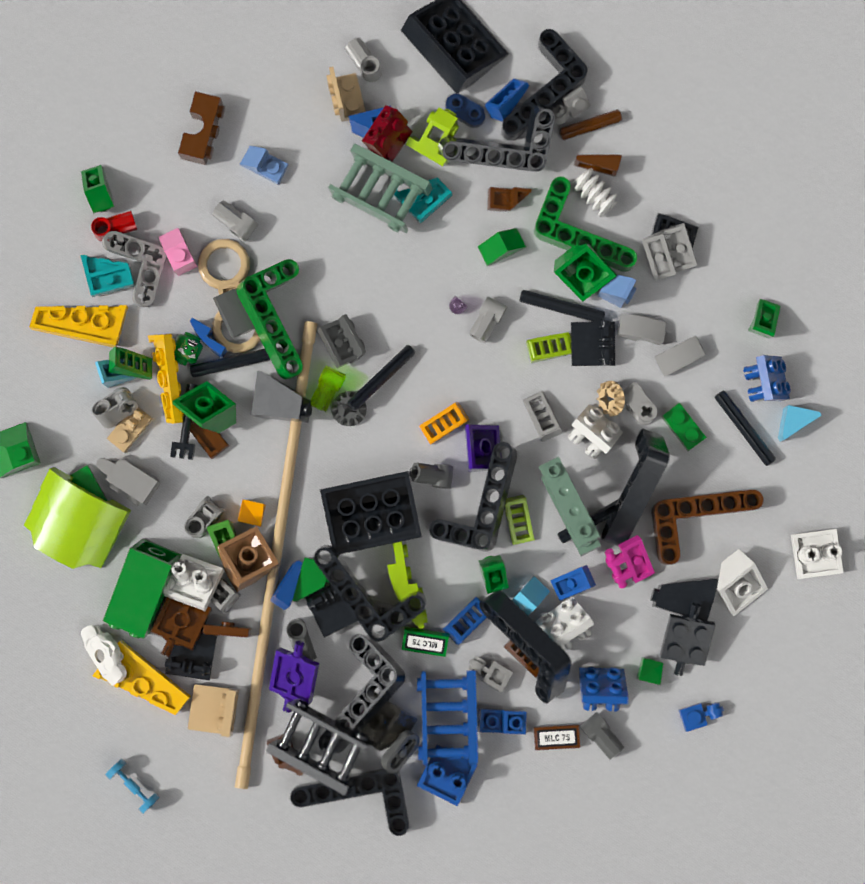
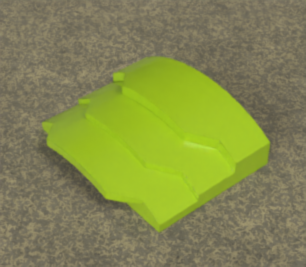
[24,467,131,569]

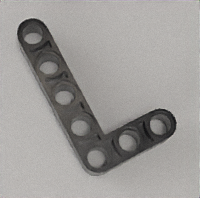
[501,29,588,141]
[438,104,555,172]
[601,428,670,546]
[429,442,517,552]
[314,545,427,642]
[479,590,571,704]
[318,634,406,754]
[290,768,409,836]

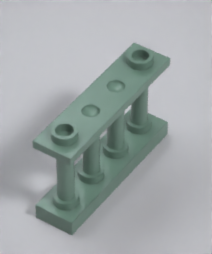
[328,143,432,233]
[538,457,601,557]

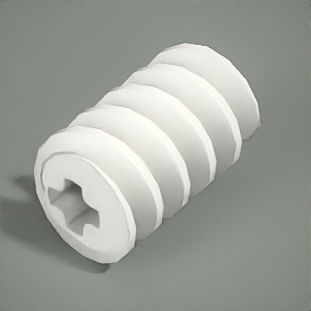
[572,168,617,217]

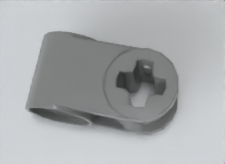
[623,382,657,425]
[91,387,138,428]
[184,496,225,538]

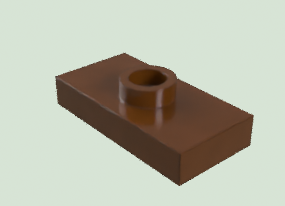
[203,622,251,638]

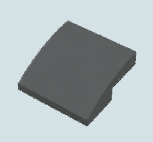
[213,284,268,338]

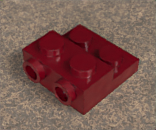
[362,105,413,162]

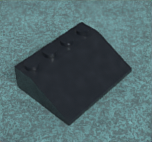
[400,0,509,94]
[320,471,422,555]

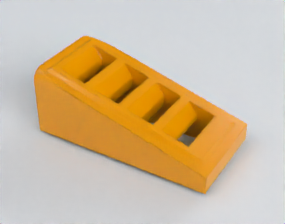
[419,402,469,445]

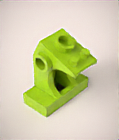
[405,107,459,167]

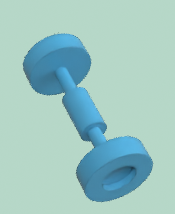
[105,759,160,814]

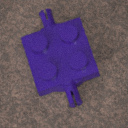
[269,641,320,713]

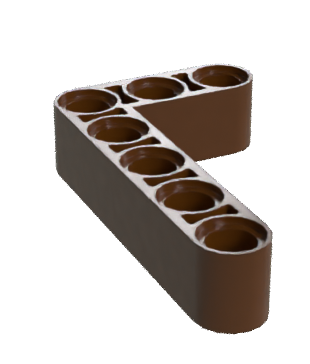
[652,490,764,565]

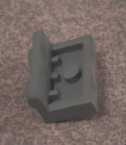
[317,314,366,369]

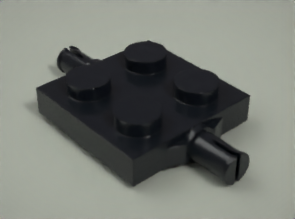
[660,603,716,676]

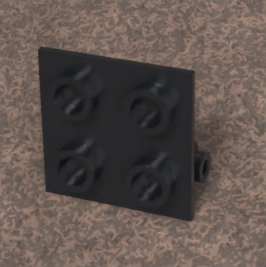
[571,321,615,366]
[305,585,363,638]
[164,633,217,681]

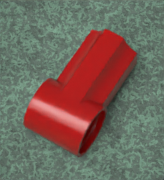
[91,211,137,242]

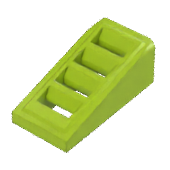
[526,332,571,363]
[504,495,535,545]

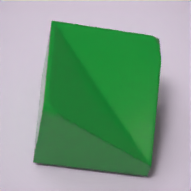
[636,657,664,685]

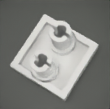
[568,404,623,459]
[791,529,844,579]
[163,554,224,611]
[536,596,594,652]

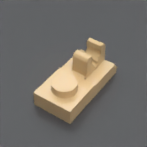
[106,407,153,453]

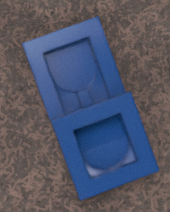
[190,318,227,358]

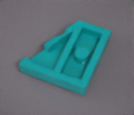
[393,177,453,224]
[80,255,135,297]

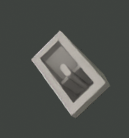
[211,578,241,612]

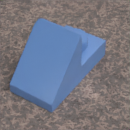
[240,146,288,185]

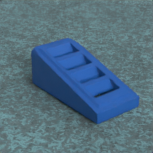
[485,78,529,122]
[270,560,302,610]
[443,596,487,645]

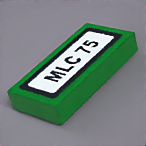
[401,627,449,657]

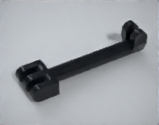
[170,383,199,460]

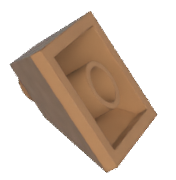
[217,526,279,592]

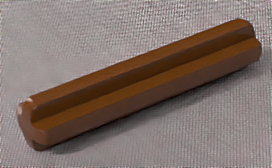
[559,109,622,140]

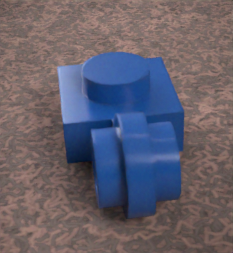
[678,702,724,732]

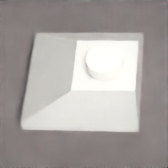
[717,549,768,616]

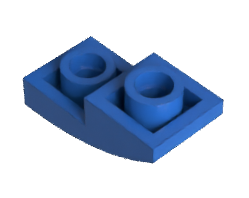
[477,709,527,735]

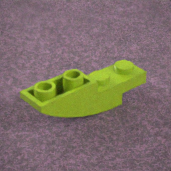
[387,542,428,629]

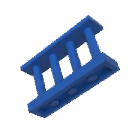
[417,670,478,766]

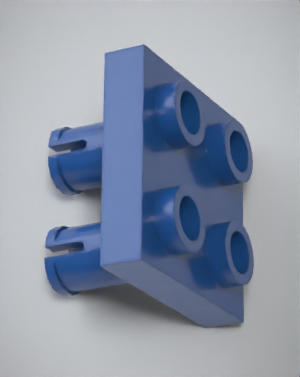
[743,355,791,402]
[579,667,628,712]
[417,744,478,807]

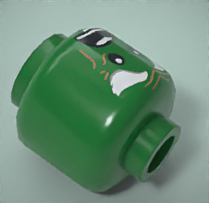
[174,332,203,366]

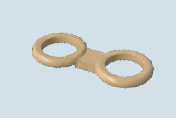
[198,239,261,353]

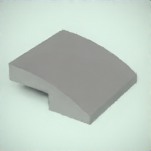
[642,223,697,281]

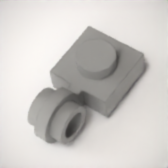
[551,86,591,124]
[469,656,513,692]

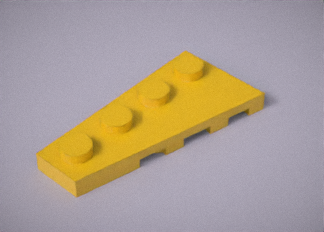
[29,305,128,348]
[148,334,184,424]
[92,640,191,715]

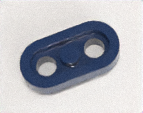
[445,93,486,128]

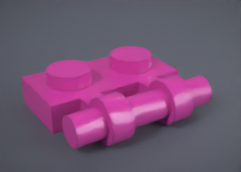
[605,535,655,589]

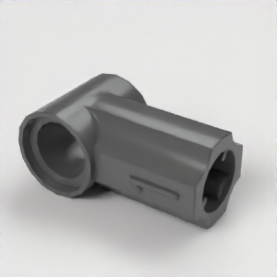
[409,462,453,489]
[286,619,317,660]
[580,712,624,760]

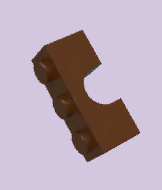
[178,91,225,165]

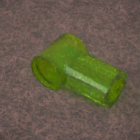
[311,365,346,413]

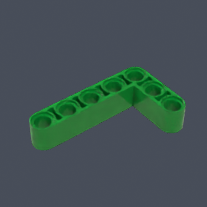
[534,176,637,272]
[236,259,303,380]

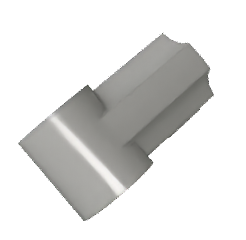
[345,37,381,82]
[212,200,258,242]
[469,296,507,343]

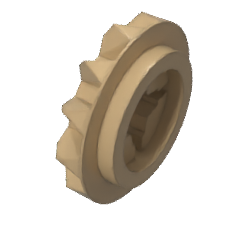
[596,381,625,416]

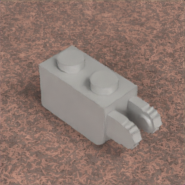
[96,458,161,506]

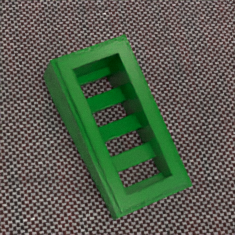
[109,346,152,380]

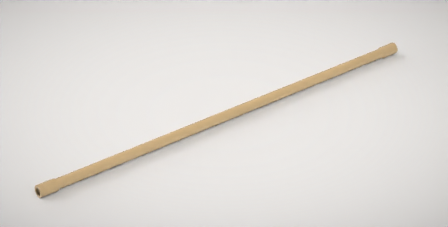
[235,321,318,789]

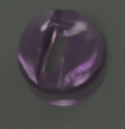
[449,296,468,314]

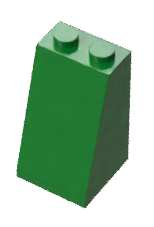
[103,538,182,639]

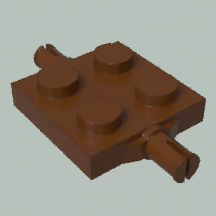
[151,597,212,657]

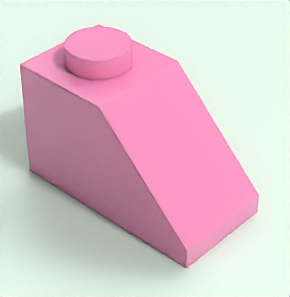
[159,228,198,276]

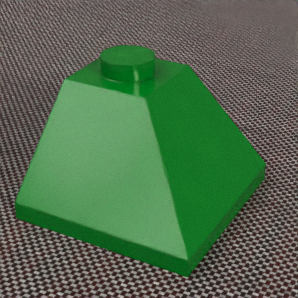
[554,244,617,302]
[172,381,236,433]
[0,422,41,478]

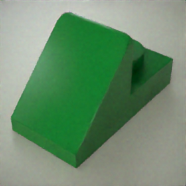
[748,298,781,338]

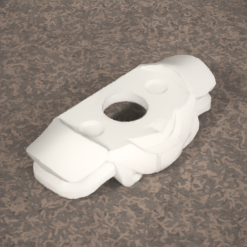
[81,625,127,686]

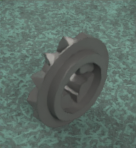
[331,391,367,426]

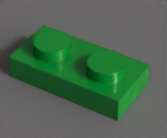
[661,403,707,451]

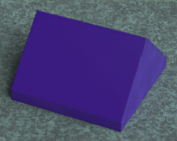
[465,424,502,472]

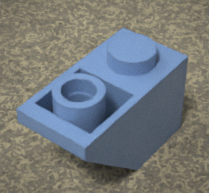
[598,274,637,308]

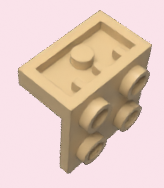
[326,66,366,122]
[188,684,239,737]

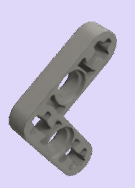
[102,231,166,308]

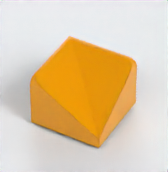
[238,499,266,527]

